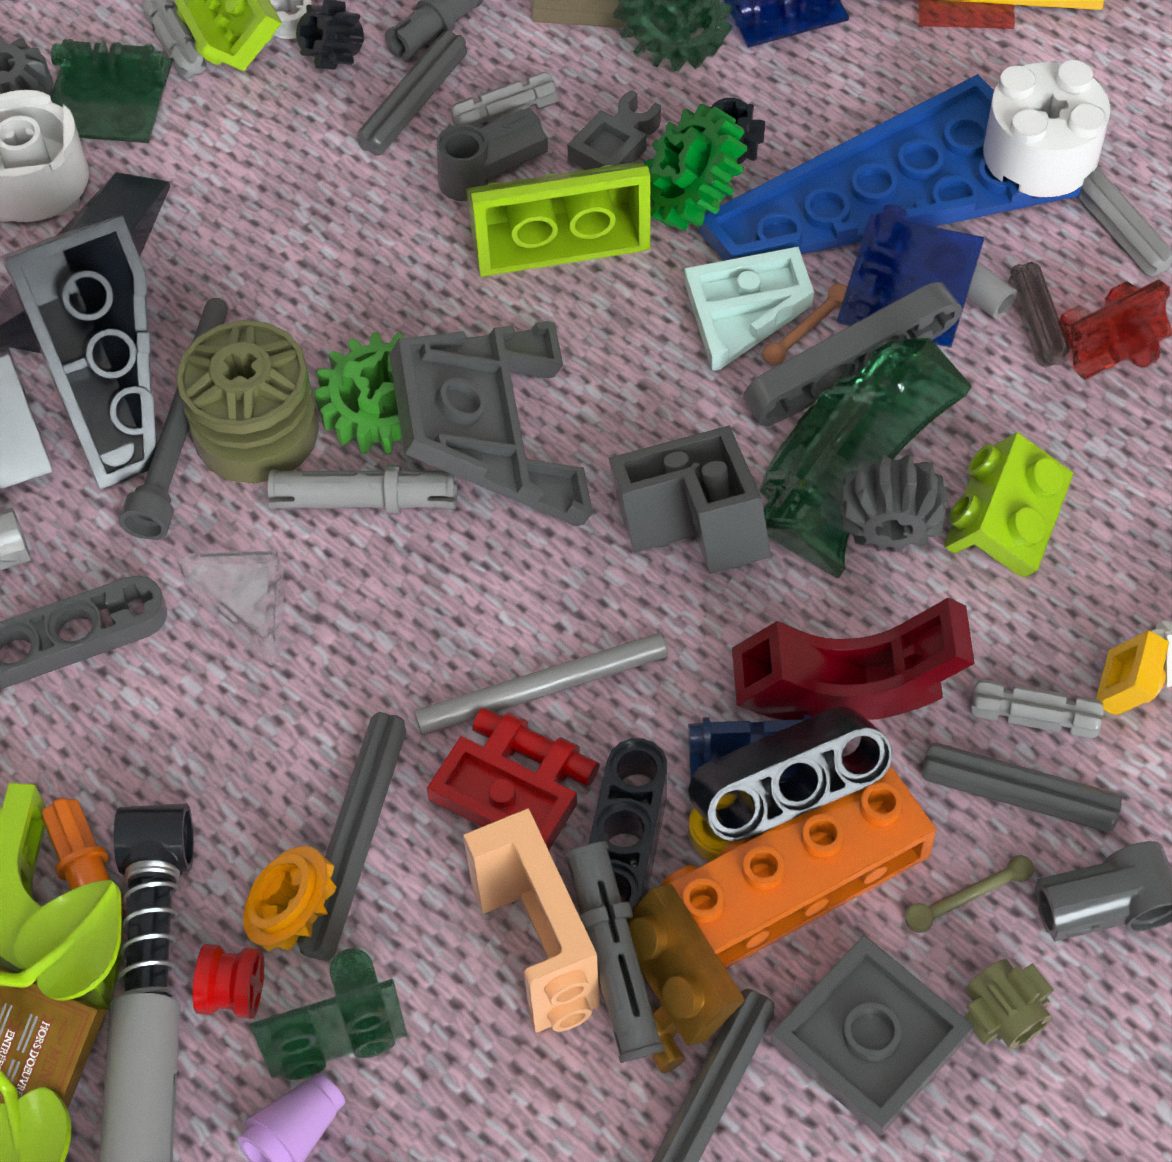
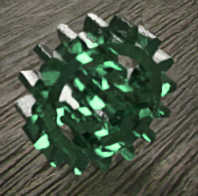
[613,0,733,71]

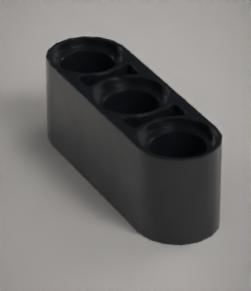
[688,707,893,841]
[588,738,667,910]

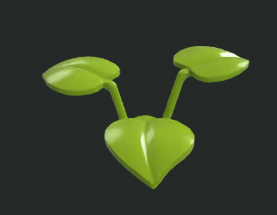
[0,880,122,1162]

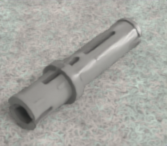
[268,465,458,514]

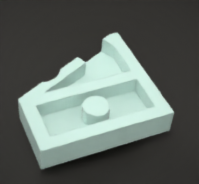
[684,247,814,371]

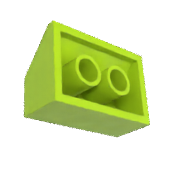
[466,162,651,277]

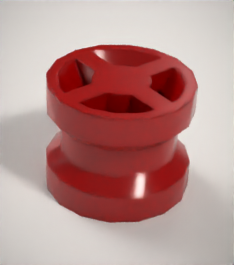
[192,944,265,1019]

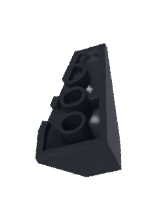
[1,215,156,490]

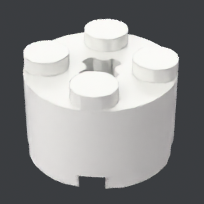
[983,60,1110,197]
[0,90,89,222]

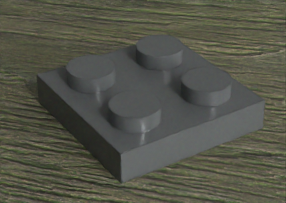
[771,935,974,1137]

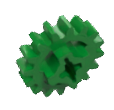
[644,104,747,231]

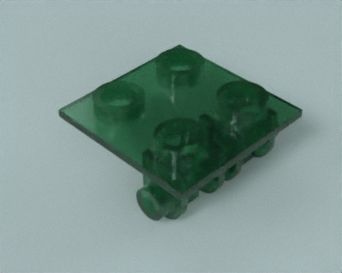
[51,38,173,143]
[250,948,408,1080]

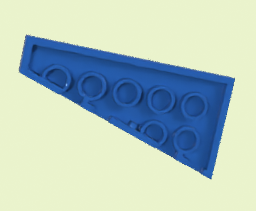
[698,74,1082,261]

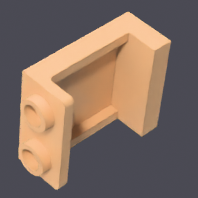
[463,808,600,1033]

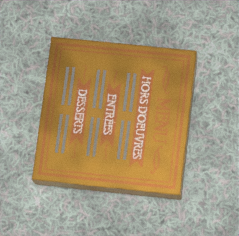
[0,965,107,1110]

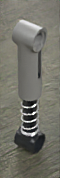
[100,803,194,1162]

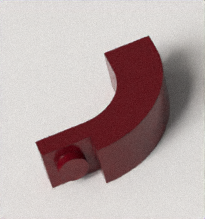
[732,598,975,720]

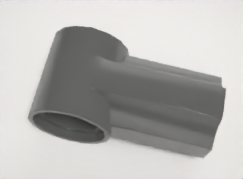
[436,107,548,201]
[1035,841,1172,942]

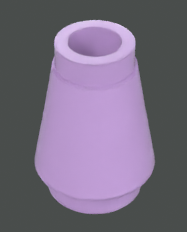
[238,1073,345,1162]

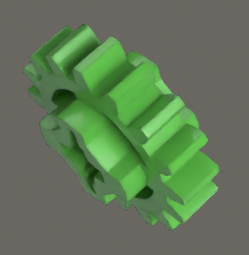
[314,332,403,455]

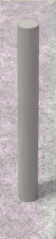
[414,633,668,735]

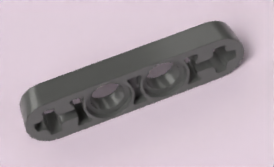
[743,282,962,426]
[0,576,167,690]

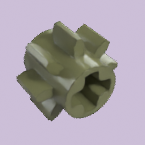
[964,959,1054,1049]

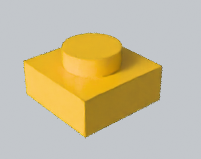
[1096,630,1170,715]

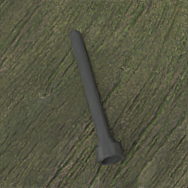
[119,298,228,540]

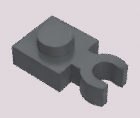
[567,91,661,170]

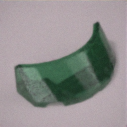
[759,338,972,578]

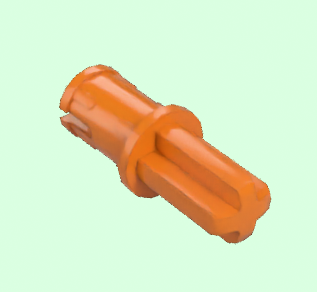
[41,797,126,918]

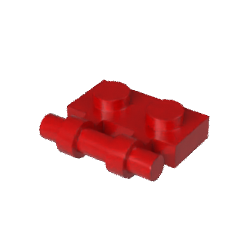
[427,707,600,850]

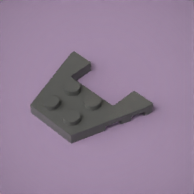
[389,321,593,526]

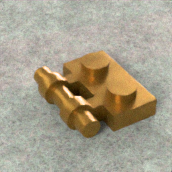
[599,884,745,1073]

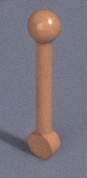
[762,284,852,365]

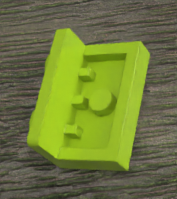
[174,0,282,71]
[944,432,1074,577]

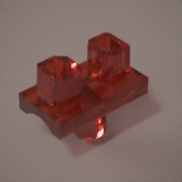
[1060,279,1172,380]

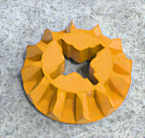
[243,846,337,952]

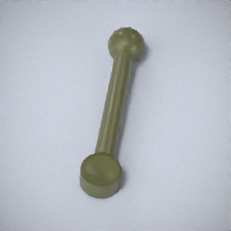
[905,855,1034,933]

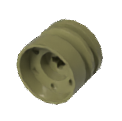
[176,320,319,484]

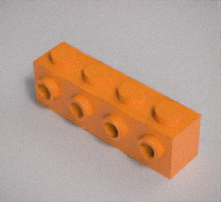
[661,765,937,969]

